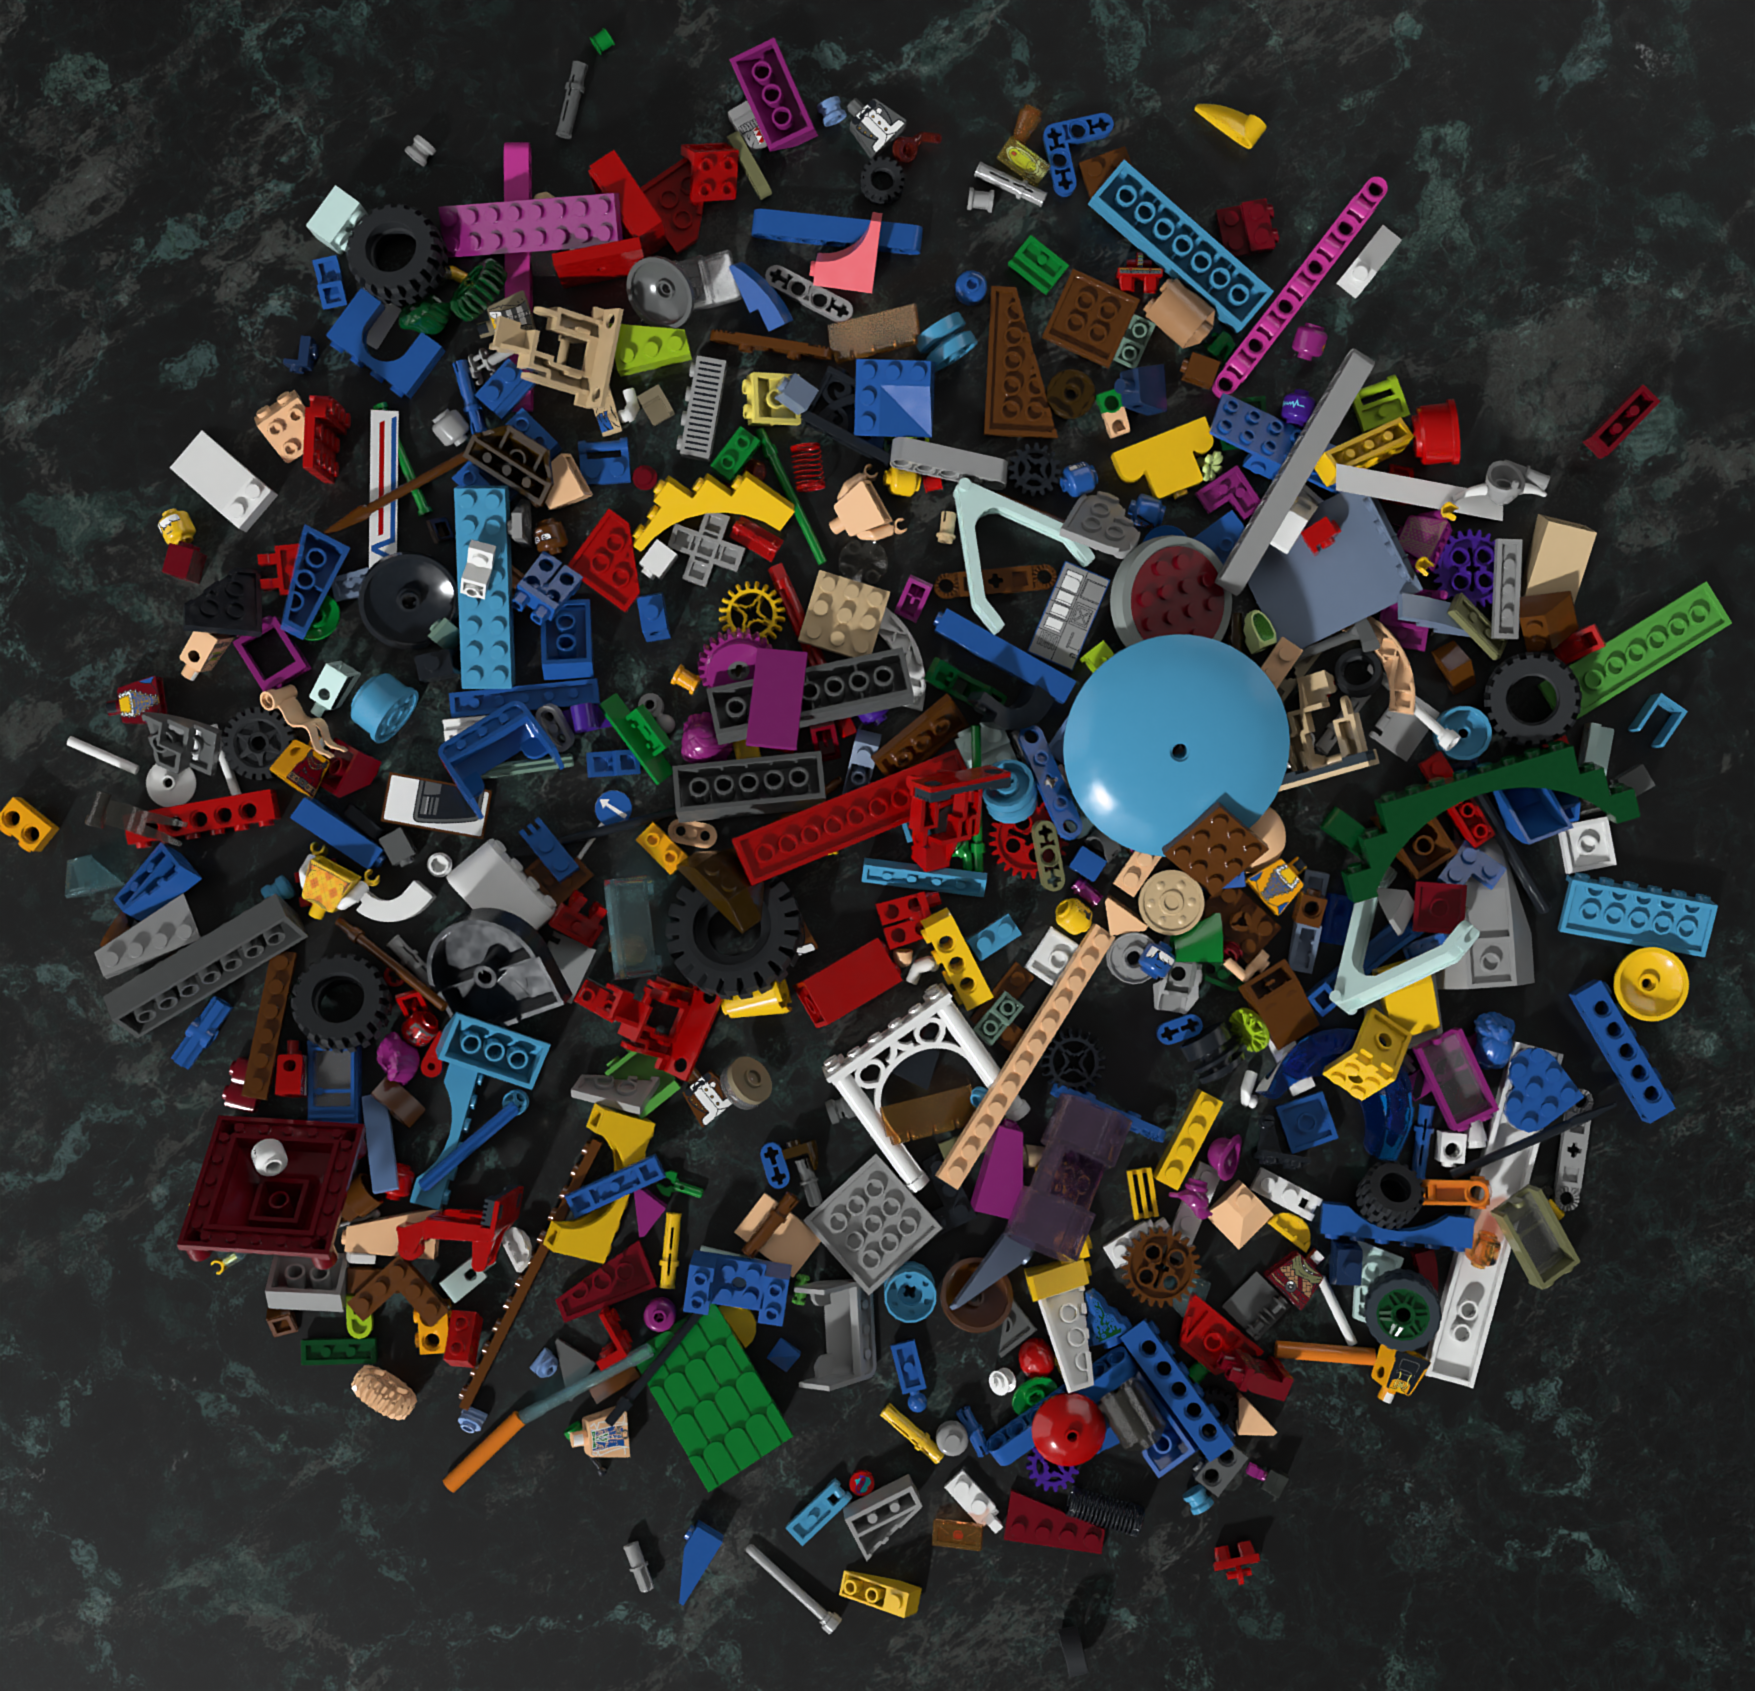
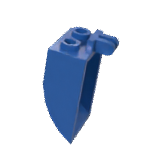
[1488,787,1573,844]

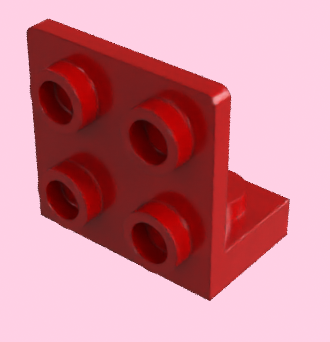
[681,142,739,202]
[596,1306,633,1371]

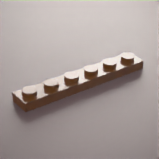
[241,951,298,1101]

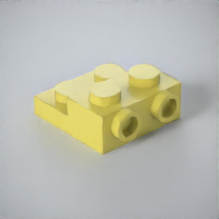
[742,372,801,426]

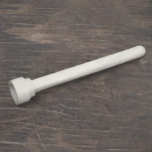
[1367,664,1461,751]

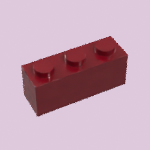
[1583,384,1661,459]

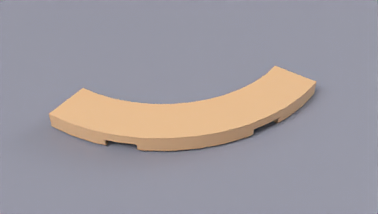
[1342,616,1416,715]

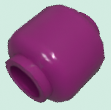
[1292,322,1328,361]
[644,1297,677,1332]

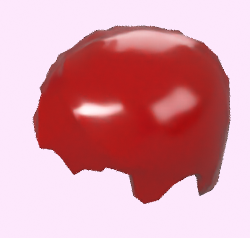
[1019,1337,1056,1378]

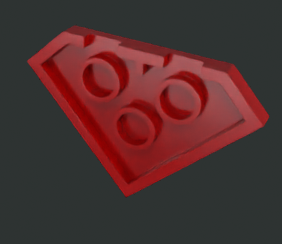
[640,158,705,255]
[567,509,641,613]

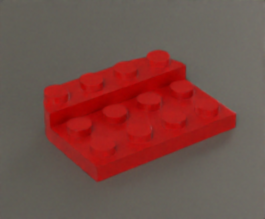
[303,395,351,484]

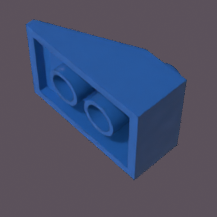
[541,599,594,680]

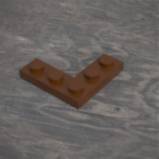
[969,961,1034,1053]
[347,1255,452,1327]

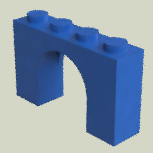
[326,288,446,399]

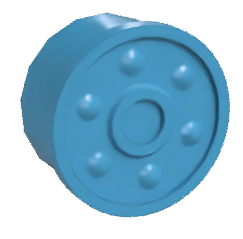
[351,673,419,743]

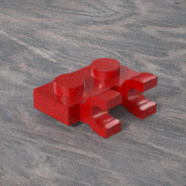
[257,544,299,596]
[548,889,608,948]

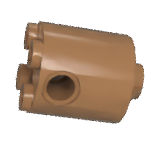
[1143,277,1215,348]

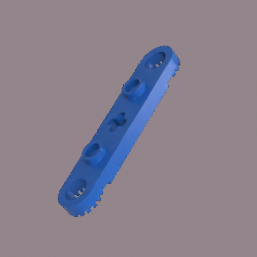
[1018,725,1083,840]
[1050,1083,1167,1142]

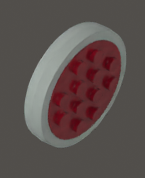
[1110,535,1232,647]

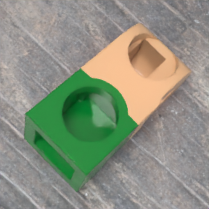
[1095,389,1130,438]

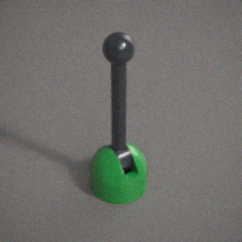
[563,1421,607,1476]

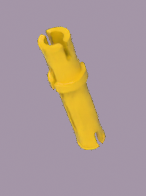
[659,1212,682,1289]
[880,1403,944,1464]

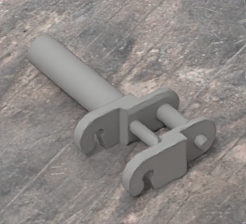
[468,348,514,386]

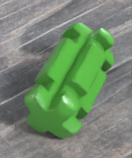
[792,1274,810,1305]

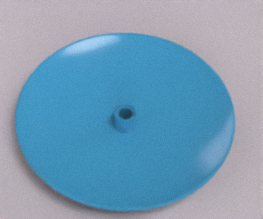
[1063,634,1290,857]

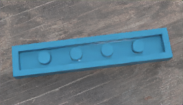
[861,858,987,897]

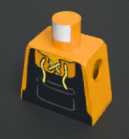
[1371,1344,1431,1404]

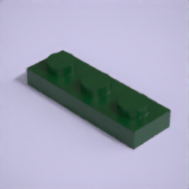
[301,1337,378,1365]

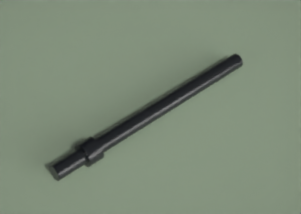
[605,1313,703,1427]

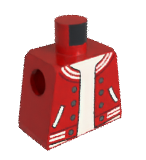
[275,1040,308,1098]

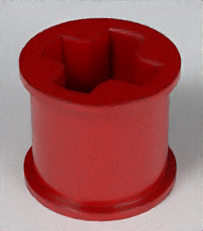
[922,474,943,493]

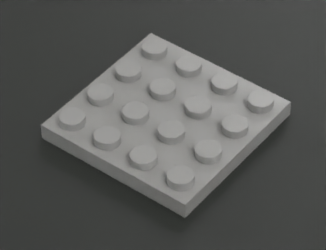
[803,1154,943,1295]

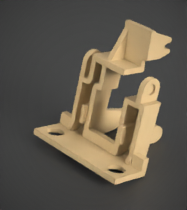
[489,307,624,409]

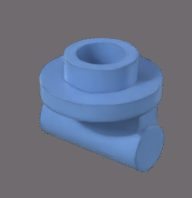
[530,1347,558,1378]
[458,1407,488,1433]

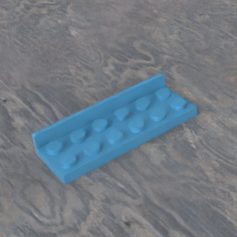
[1558,872,1718,957]

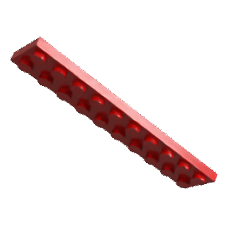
[731,748,966,886]

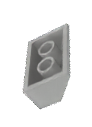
[265,1253,349,1312]

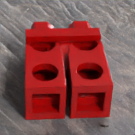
[875,891,942,950]

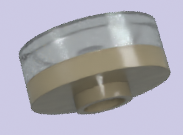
[720,1056,772,1110]

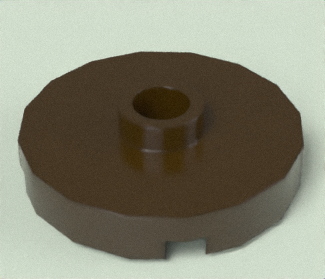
[1046,369,1096,419]

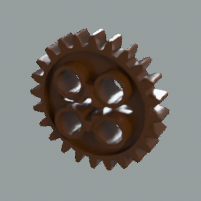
[1119,1225,1201,1308]

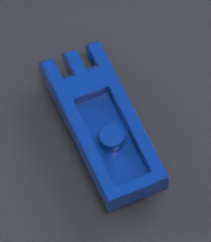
[519,817,580,884]

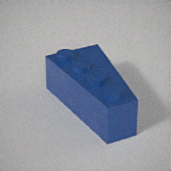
[280,525,350,640]

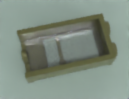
[1490,1184,1581,1290]

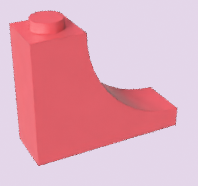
[810,212,883,293]

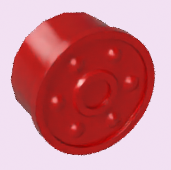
[1411,399,1460,465]

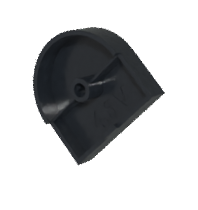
[426,908,573,1028]

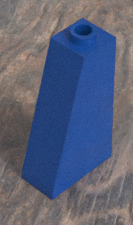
[290,797,387,870]

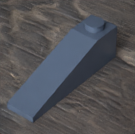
[949,1226,1035,1310]

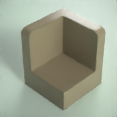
[637,384,675,426]

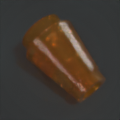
[1012,104,1042,144]

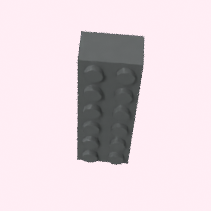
[672,751,826,823]

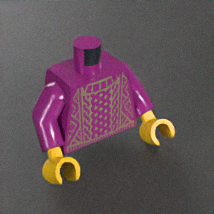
[1391,502,1459,576]

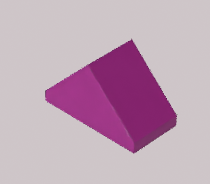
[894,575,933,623]
[634,1187,668,1237]

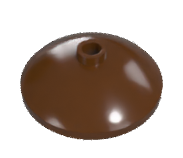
[940,1258,1013,1333]

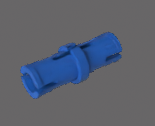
[956,1406,990,1458]

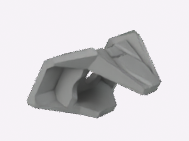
[1153,935,1204,1014]

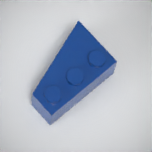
[113,842,202,921]

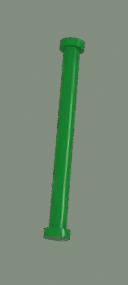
[373,402,433,517]

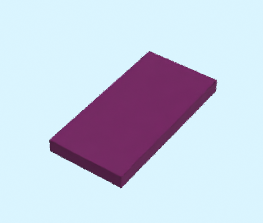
[746,648,808,751]

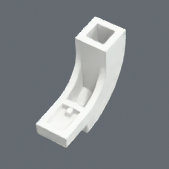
[356,880,437,922]

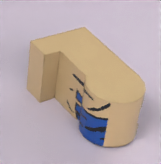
[593,387,622,437]

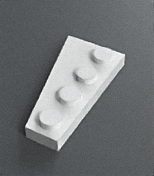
[1038,1285,1094,1393]

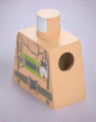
[180,631,234,681]

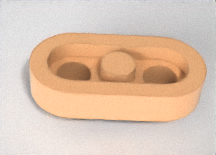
[668,819,717,848]

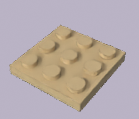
[798,570,890,658]

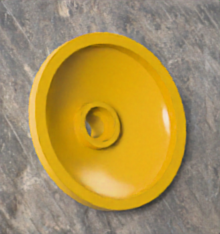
[1614,947,1689,1021]

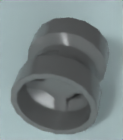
[824,1095,856,1124]

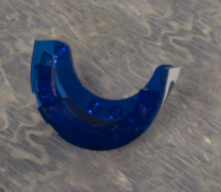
[1255,1029,1414,1161]

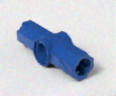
[171,996,233,1070]

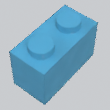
[966,913,1022,961]

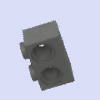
[1191,1444,1248,1497]

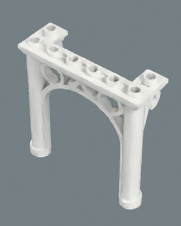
[821,983,1030,1193]

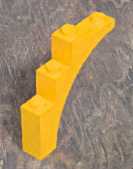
[632,471,795,551]

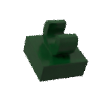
[1203,331,1237,366]

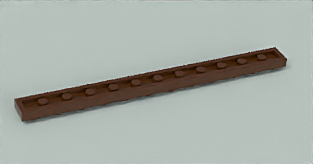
[458,1136,604,1411]

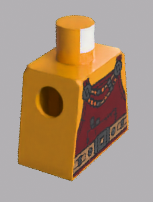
[269,736,330,798]

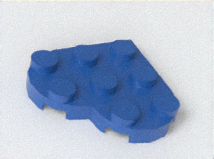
[1503,1047,1584,1133]

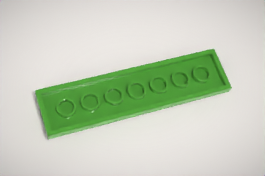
[1537,581,1732,720]

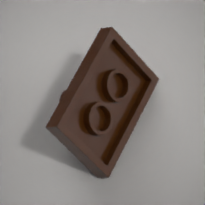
[1200,887,1282,964]

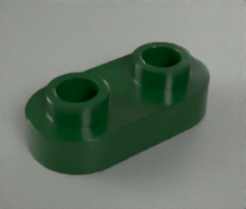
[1201,961,1246,991]

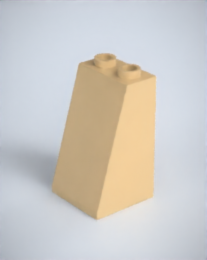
[1520,514,1597,603]

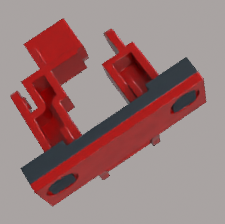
[906,765,1011,872]
[396,1184,524,1272]

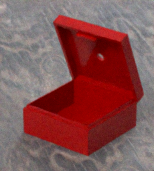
[552,150,668,289]

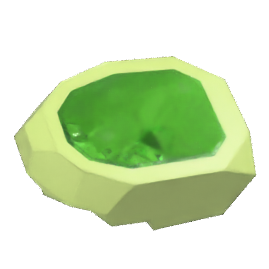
[1243,610,1277,654]

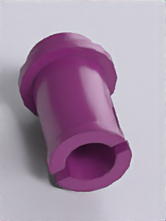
[1071,876,1103,907]

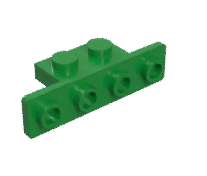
[598,693,673,785]

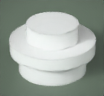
[427,853,452,877]

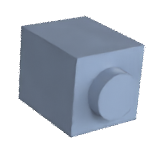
[774,373,819,415]

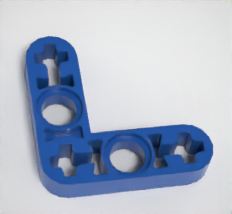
[1043,113,1114,197]

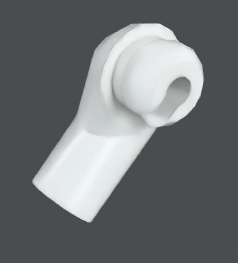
[618,388,640,423]
[906,956,939,985]
[1241,1070,1258,1108]

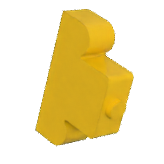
[1111,416,1214,500]

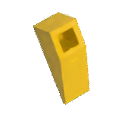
[839,1570,922,1618]

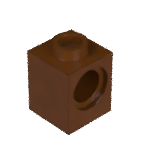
[1180,352,1220,390]
[1292,888,1328,928]

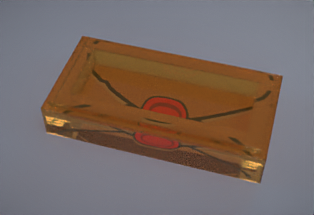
[932,1518,984,1551]

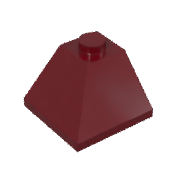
[320,737,382,798]

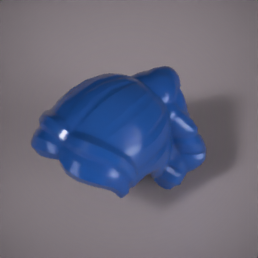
[1473,1012,1515,1070]

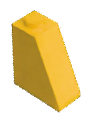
[1024,1259,1092,1302]

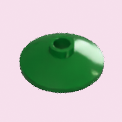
[304,595,340,641]
[1012,1376,1058,1415]

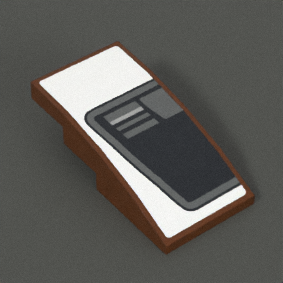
[381,772,493,839]

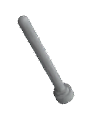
[746,1544,842,1634]

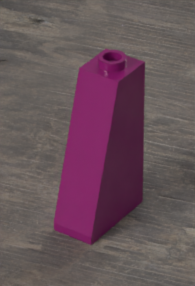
[970,1119,1023,1222]

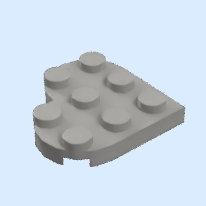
[1059,491,1140,559]

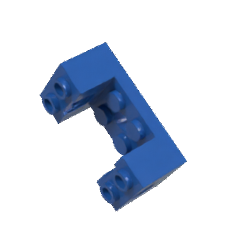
[452,408,562,502]
[683,1250,792,1326]

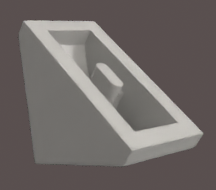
[1377,887,1414,936]

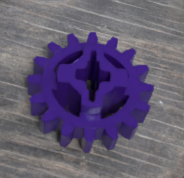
[1026,1447,1079,1492]

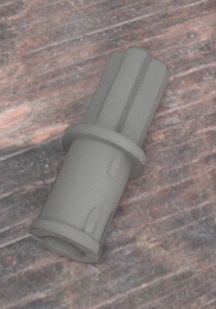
[1504,460,1550,490]
[623,1541,654,1592]

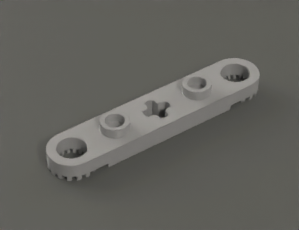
[1552,1088,1594,1211]

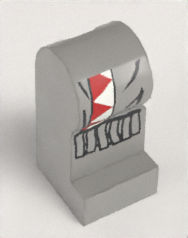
[728,101,767,155]

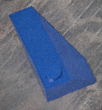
[1120,1367,1200,1478]

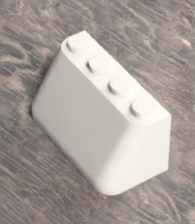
[446,838,557,931]

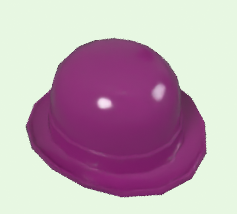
[1208,1134,1242,1181]

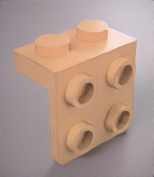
[254,390,305,463]

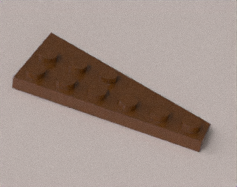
[984,286,1058,439]

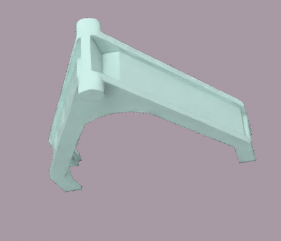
[953,478,1095,635]
[1329,866,1480,1015]

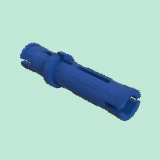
[452,359,487,435]
[1411,1104,1435,1180]

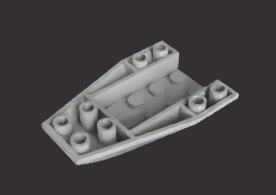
[1433,838,1535,989]

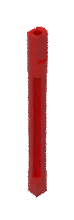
[768,563,857,739]

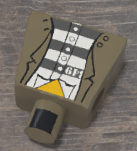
[477,291,540,342]

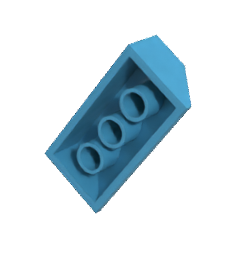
[435,1012,551,1090]

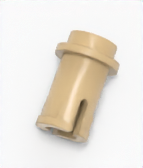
[936,511,957,544]

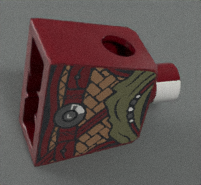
[1263,1248,1325,1310]

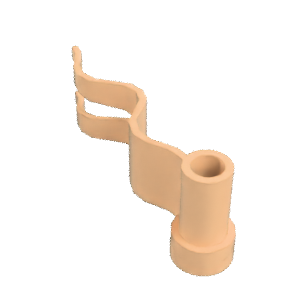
[260,684,348,758]

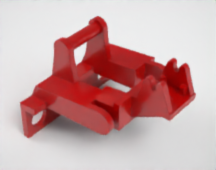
[595,976,723,1082]

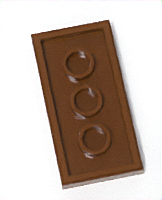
[870,694,970,777]

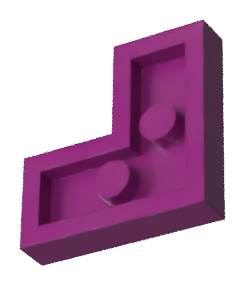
[1195,465,1261,521]

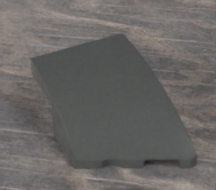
[142,712,222,776]

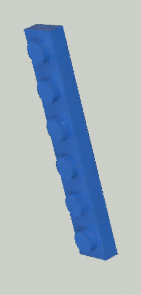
[449,678,600,718]

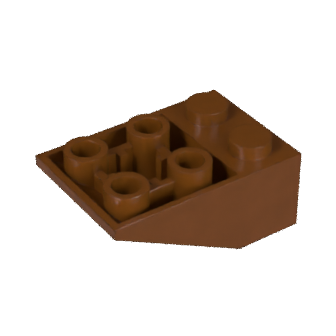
[1238,959,1320,1051]

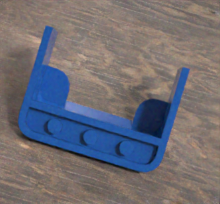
[438,701,565,820]

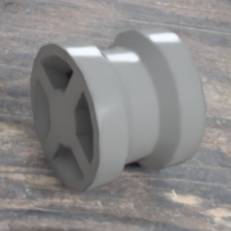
[404,135,436,167]

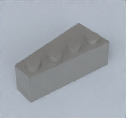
[94,893,201,979]

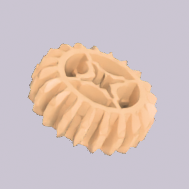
[351,1365,417,1420]

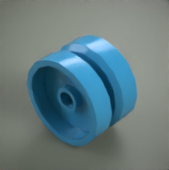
[914,312,978,372]
[1432,706,1492,760]
[982,760,1039,824]

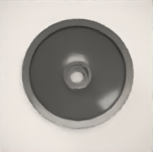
[627,256,695,329]

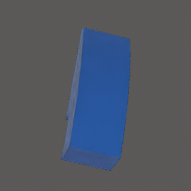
[729,262,793,332]

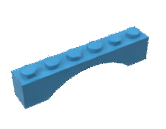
[410,1063,485,1210]

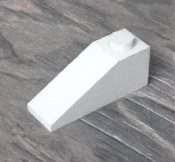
[1336,225,1402,299]

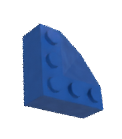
[854,359,935,438]

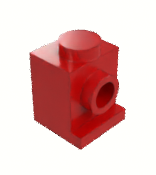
[1301,516,1342,557]

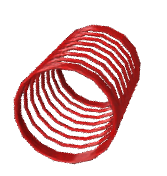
[790,442,826,492]

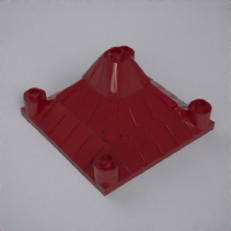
[177,1115,367,1270]

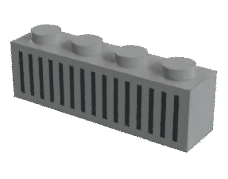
[677,355,728,462]

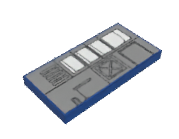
[1027,561,1110,671]

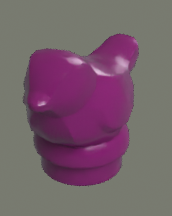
[1169,1178,1213,1220]

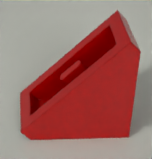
[395,990,434,1020]

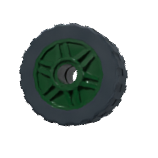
[1364,1268,1442,1352]

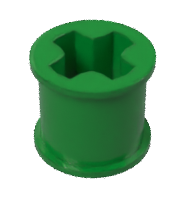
[589,28,615,55]
[1188,1359,1211,1385]

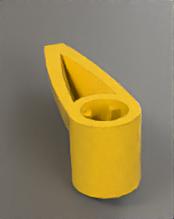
[1195,104,1266,149]

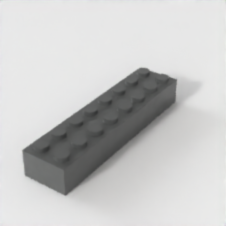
[707,647,914,745]
[103,894,308,1038]

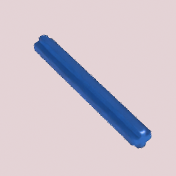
[418,1102,520,1191]

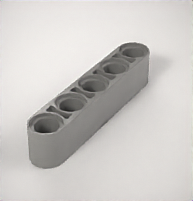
[890,437,1008,490]

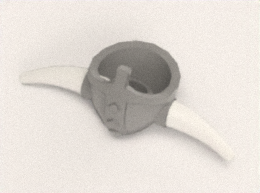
[1453,461,1547,506]

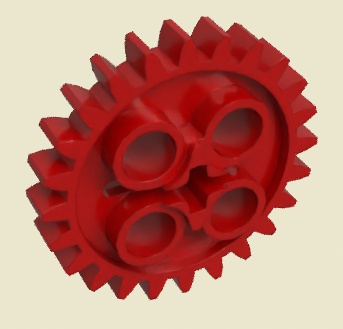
[989,802,1069,879]

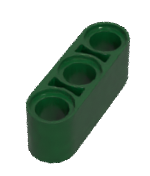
[1319,806,1366,861]

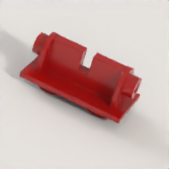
[729,516,784,562]

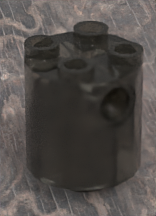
[1098,1377,1167,1451]

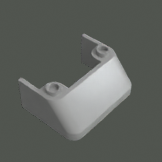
[794,1279,877,1391]

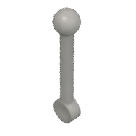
[338,1209,381,1228]

